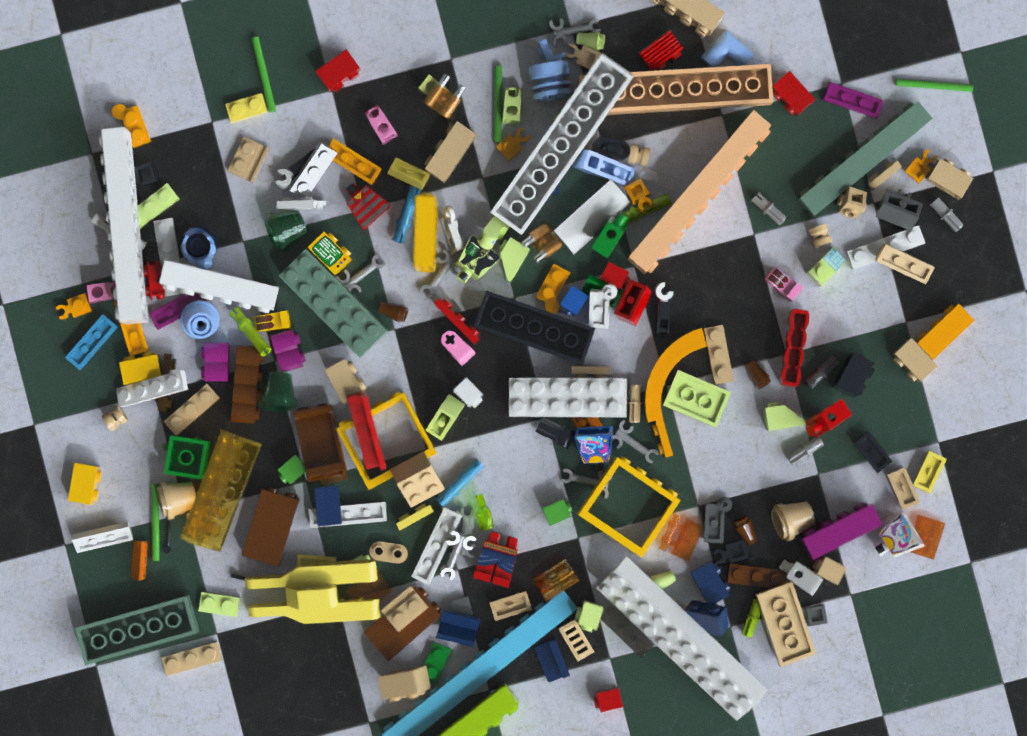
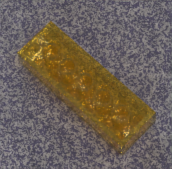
[180,430,262,552]

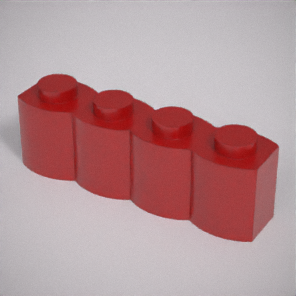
[779,309,810,387]

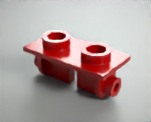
[143,260,165,300]

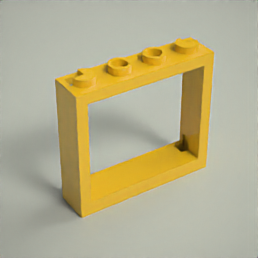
[414,193,438,272]
[336,391,437,490]
[577,456,681,558]

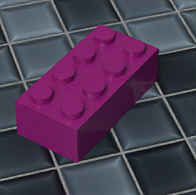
[799,502,883,560]

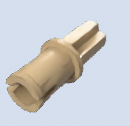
[627,385,642,423]

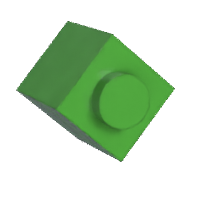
[278,455,306,484]
[542,499,573,526]

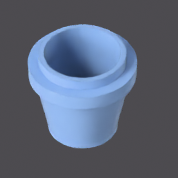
[181,300,219,339]

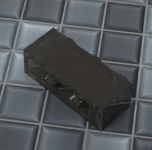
[600,603,655,658]

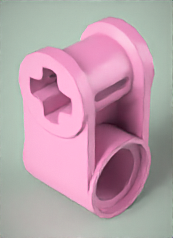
[441,331,476,366]

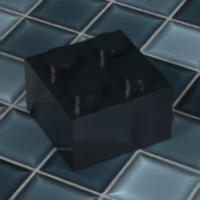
[832,352,875,398]

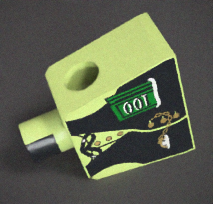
[456,235,501,284]

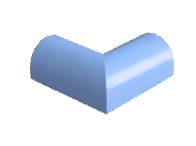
[700,29,754,67]

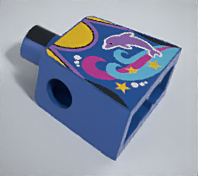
[575,426,613,471]

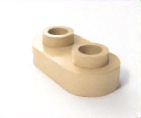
[868,160,902,190]
[369,541,408,564]

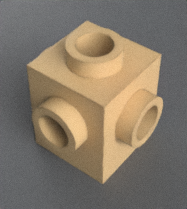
[837,187,867,219]

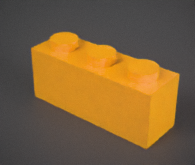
[916,304,975,360]

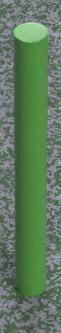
[251,37,276,113]
[494,65,502,143]
[896,78,973,92]
[151,484,159,561]

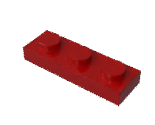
[434,298,480,345]

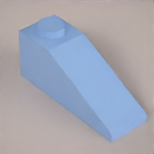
[572,149,635,186]

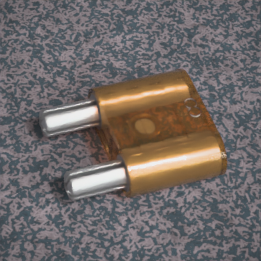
[423,74,466,119]
[521,223,563,262]

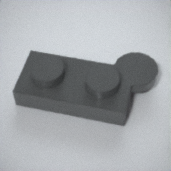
[704,497,732,543]

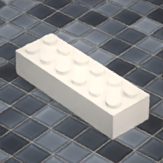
[159,260,279,314]
[509,378,627,417]

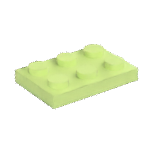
[663,370,731,428]

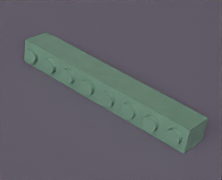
[798,101,933,217]

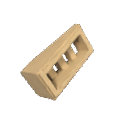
[558,619,594,661]

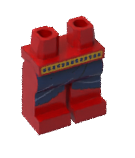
[473,531,518,588]

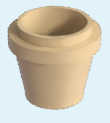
[157,481,197,520]
[771,501,815,541]

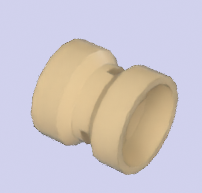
[628,144,650,167]
[809,223,833,248]
[102,405,128,431]

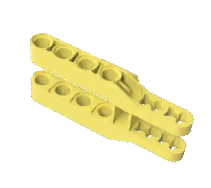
[245,559,381,624]

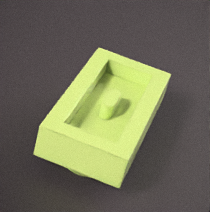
[198,592,240,617]

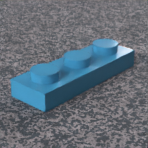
[65,314,118,370]

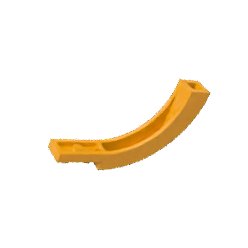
[644,328,707,458]

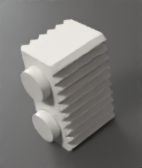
[454,378,483,408]

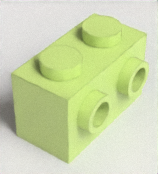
[575,600,603,632]

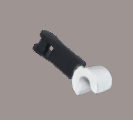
[275,149,315,190]
[654,282,673,335]

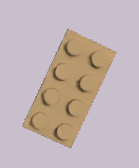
[755,581,816,667]

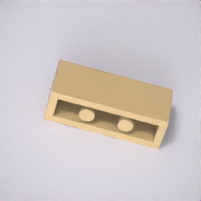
[424,121,476,183]

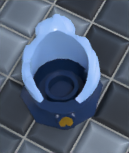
[181,227,217,270]

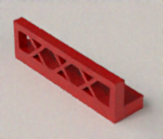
[347,391,386,470]

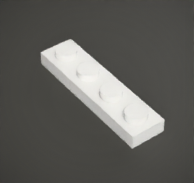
[153,218,183,297]
[846,225,925,270]
[116,370,188,408]
[309,502,387,528]
[411,507,463,585]

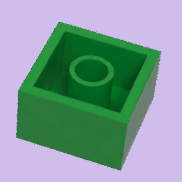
[164,435,211,480]

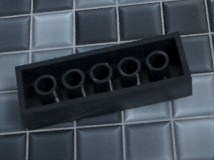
[474,290,596,365]

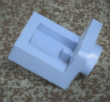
[537,39,565,62]

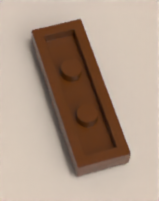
[726,563,786,588]

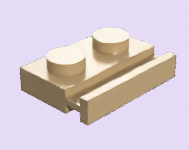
[228,137,269,183]
[381,586,428,632]

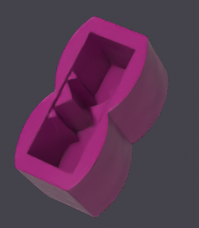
[270,329,306,373]
[201,343,229,382]

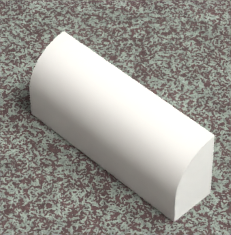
[554,180,631,254]

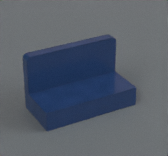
[314,486,342,527]
[436,609,480,647]
[535,639,570,683]

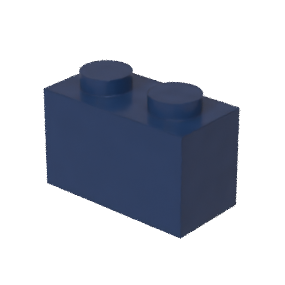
[690,561,731,604]
[684,600,729,636]

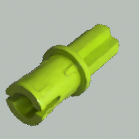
[742,599,761,638]

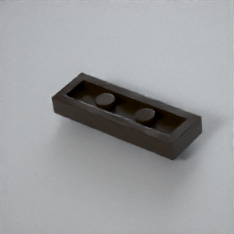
[158,353,177,412]

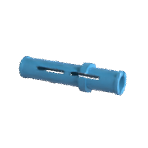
[392,186,421,244]
[435,459,484,507]

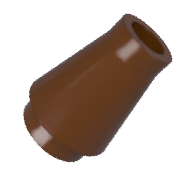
[379,302,409,323]
[745,360,771,390]
[733,515,757,545]

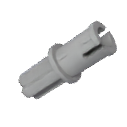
[751,192,786,225]
[930,197,963,232]
[787,436,824,465]

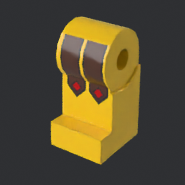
[253,311,291,332]

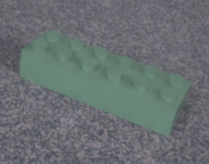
[279,249,389,358]
[75,595,200,665]

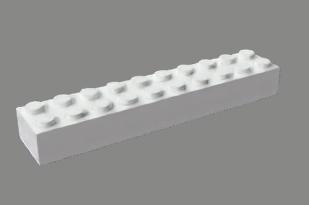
[490,53,634,235]
[99,127,149,325]
[597,557,768,721]

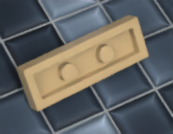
[875,243,935,284]
[704,325,734,385]
[164,384,220,436]
[161,641,223,676]

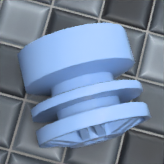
[529,61,573,102]

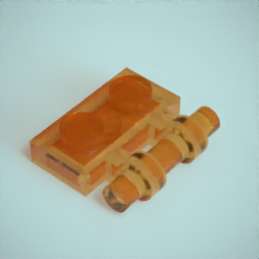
[659,513,704,562]

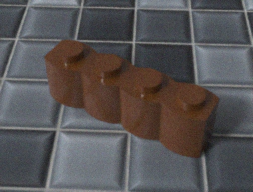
[231,345,264,424]

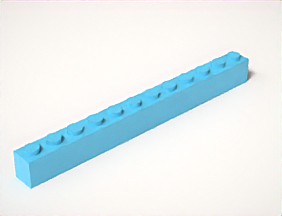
[382,589,578,736]

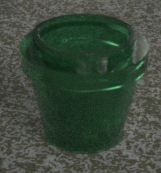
[264,209,307,250]
[259,372,297,412]

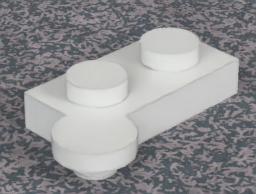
[277,197,326,211]
[440,205,465,255]
[589,284,618,329]

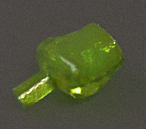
[476,494,495,531]

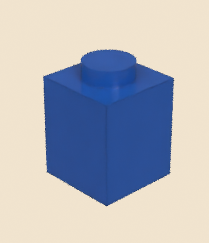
[560,286,588,317]

